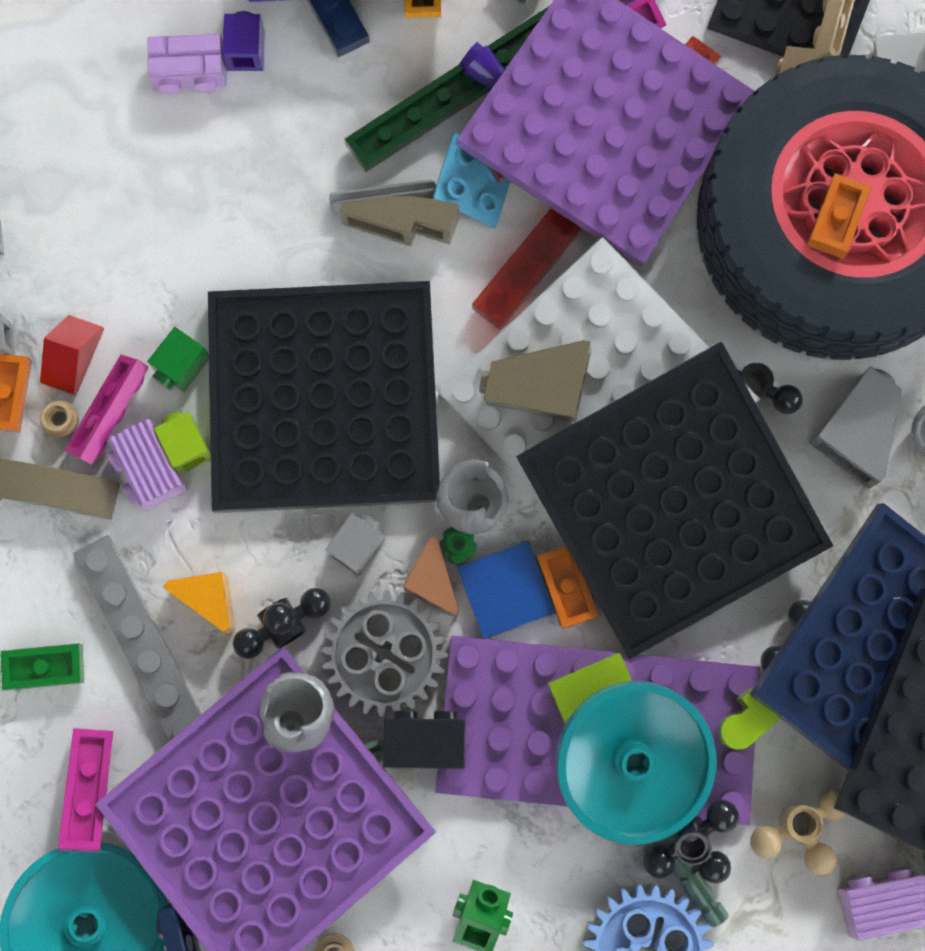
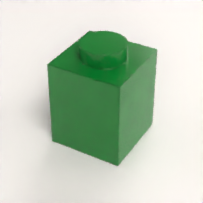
[147,326,209,392]

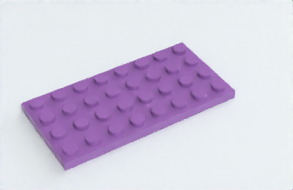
[435,636,759,825]

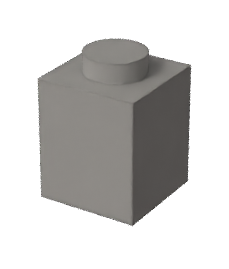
[325,512,385,576]

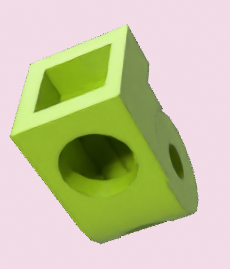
[716,688,781,750]

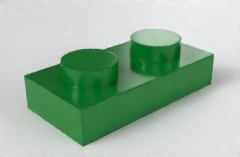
[1,643,85,691]

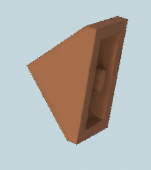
[403,536,458,616]

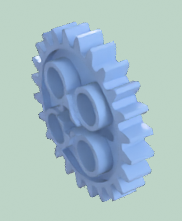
[582,883,714,951]

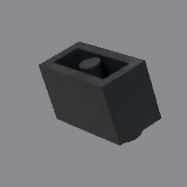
[383,711,466,769]

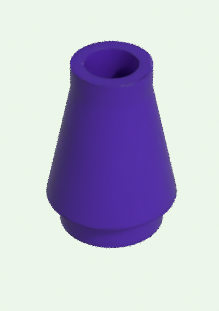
[459,42,505,89]

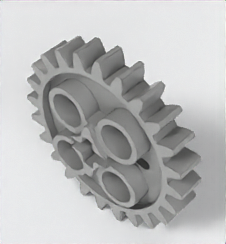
[321,590,447,717]

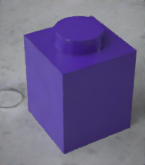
[222,11,265,71]

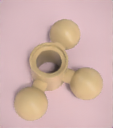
[750,788,847,876]

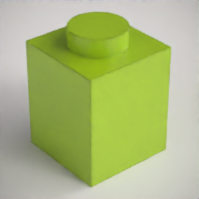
[154,411,211,475]

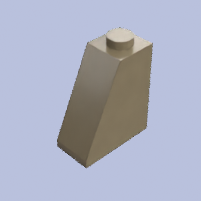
[479,340,592,422]

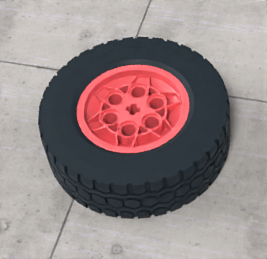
[697,55,925,360]

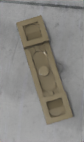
[0,459,120,520]

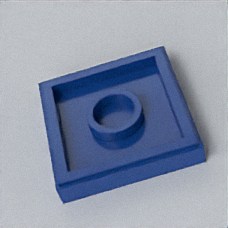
[457,541,556,639]

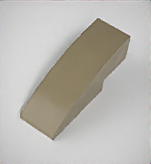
[340,196,459,246]

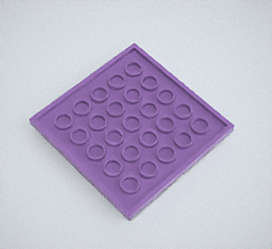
[455,0,754,267]
[95,646,436,951]

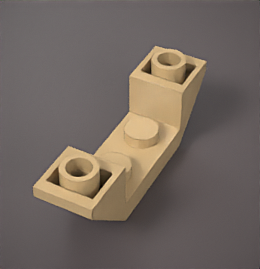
[776,0,855,75]

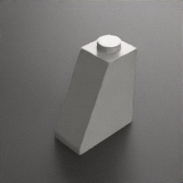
[809,366,902,489]

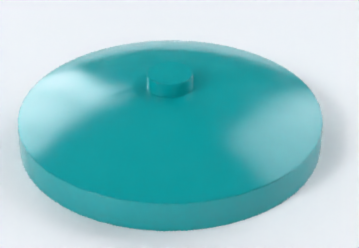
[555,681,717,845]
[0,843,167,951]

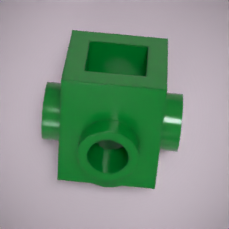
[452,879,513,951]

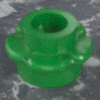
[439,527,477,564]

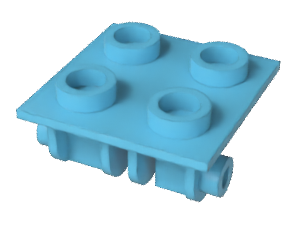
[432,132,510,228]

